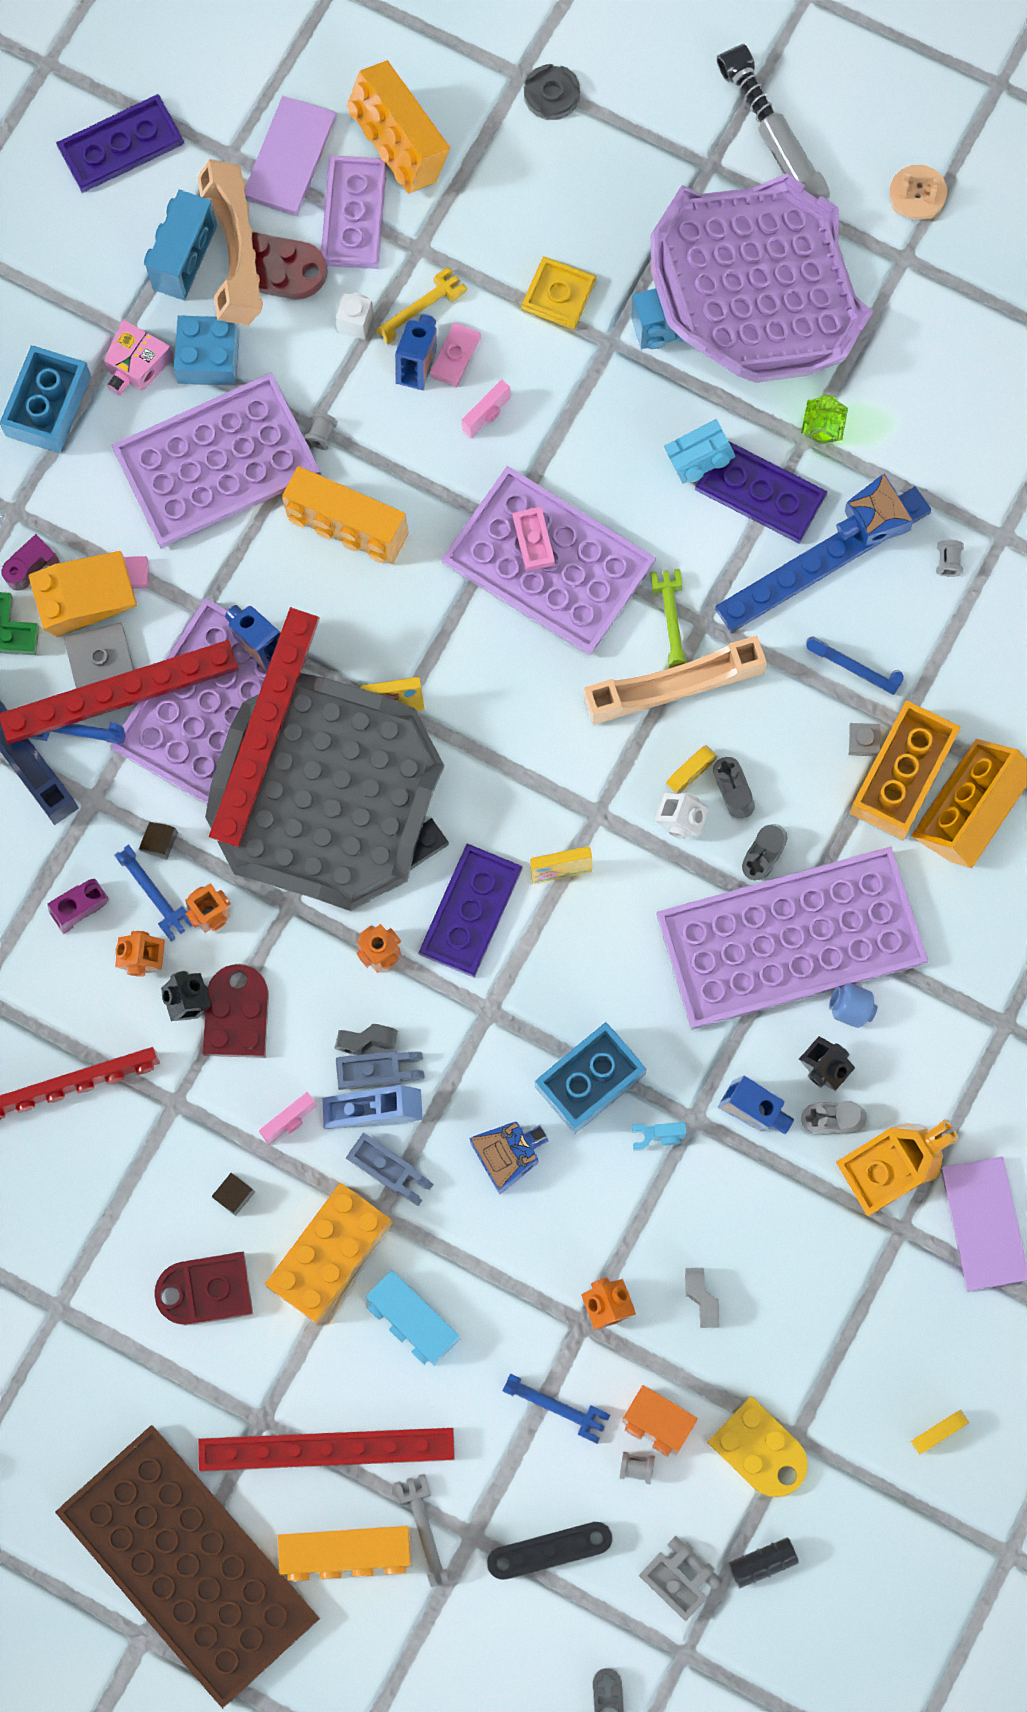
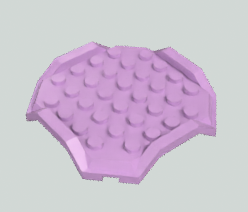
[651,173,873,383]

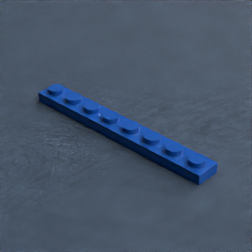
[715,486,932,633]

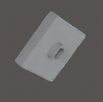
[63,622,134,688]

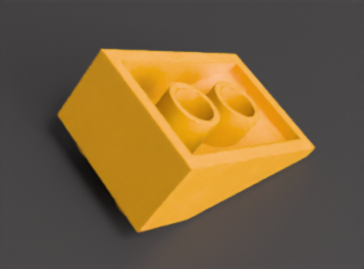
[28,551,138,637]

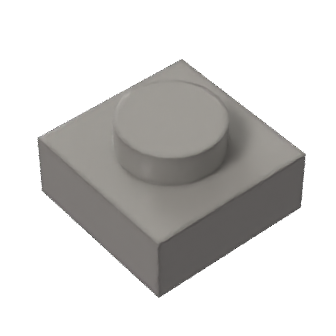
[849,723,880,756]

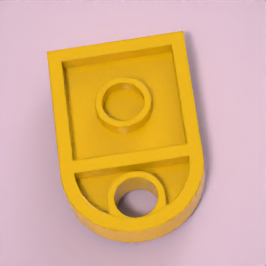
[707,1396,808,1497]

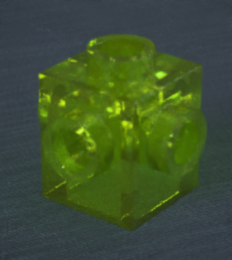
[801,395,848,444]

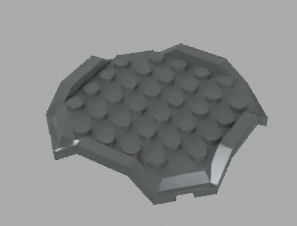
[205,673,445,911]

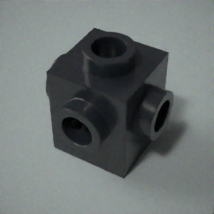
[161,971,211,1022]
[799,1036,855,1091]

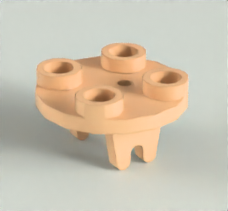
[890,165,947,219]

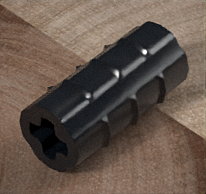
[728,1537,799,1588]

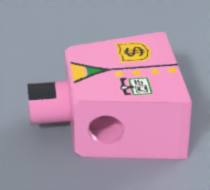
[104,319,174,395]

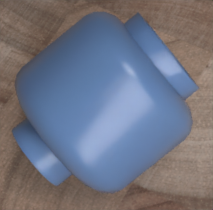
[829,983,877,1028]

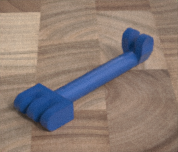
[806,636,904,695]
[30,722,126,744]
[114,844,192,941]
[502,1373,610,1444]

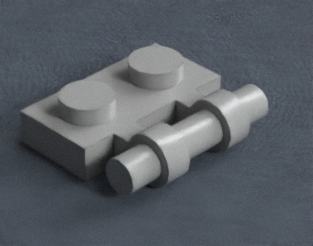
[639,1535,722,1622]

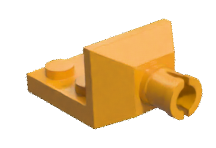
[836,1119,958,1216]

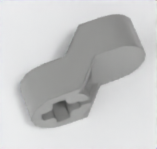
[801,1101,867,1135]
[685,1268,719,1328]

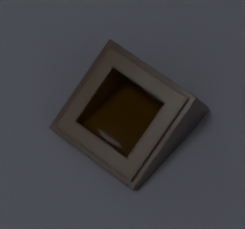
[139,822,178,860]
[211,1173,255,1217]

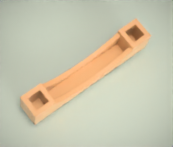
[197,159,263,326]
[584,635,767,725]

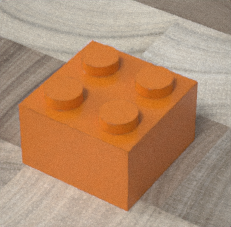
[622,1385,698,1457]

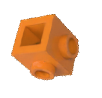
[185,883,231,933]
[356,924,401,973]
[115,931,165,977]
[581,1277,636,1330]

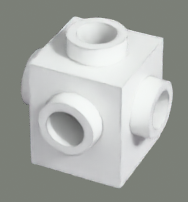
[655,793,709,839]

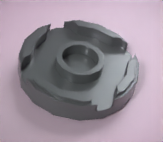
[524,64,580,120]

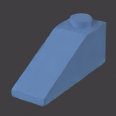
[322,1085,423,1129]

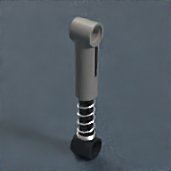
[716,43,830,199]

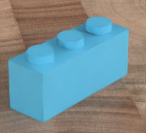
[365,1270,460,1366]

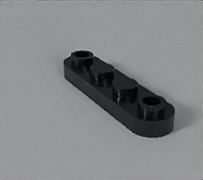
[487,1522,612,1580]

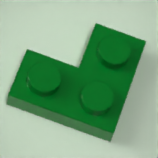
[0,592,39,655]

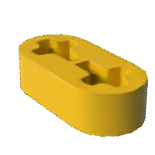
[666,745,717,794]
[910,1409,970,1455]

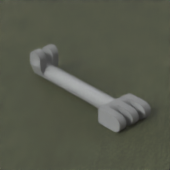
[394,1473,449,1587]

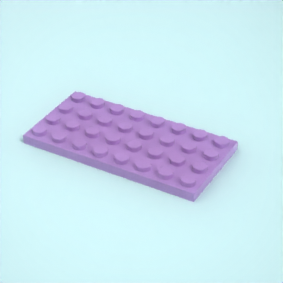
[656,846,928,1030]

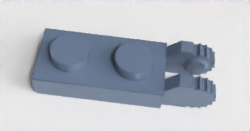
[336,1051,425,1090]
[345,1132,434,1206]

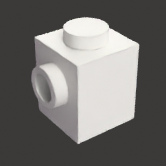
[335,293,374,340]

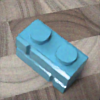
[664,419,736,484]

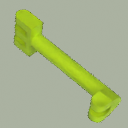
[650,569,687,669]

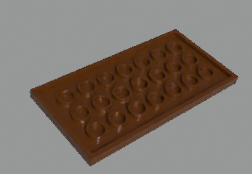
[55,1425,321,1709]

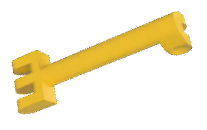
[376,267,468,345]

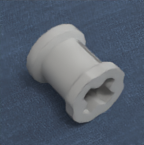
[304,411,338,450]
[936,540,964,577]
[619,1451,655,1485]

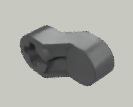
[713,757,755,818]
[742,824,788,881]
[334,1023,398,1055]

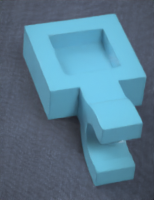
[631,1122,686,1151]

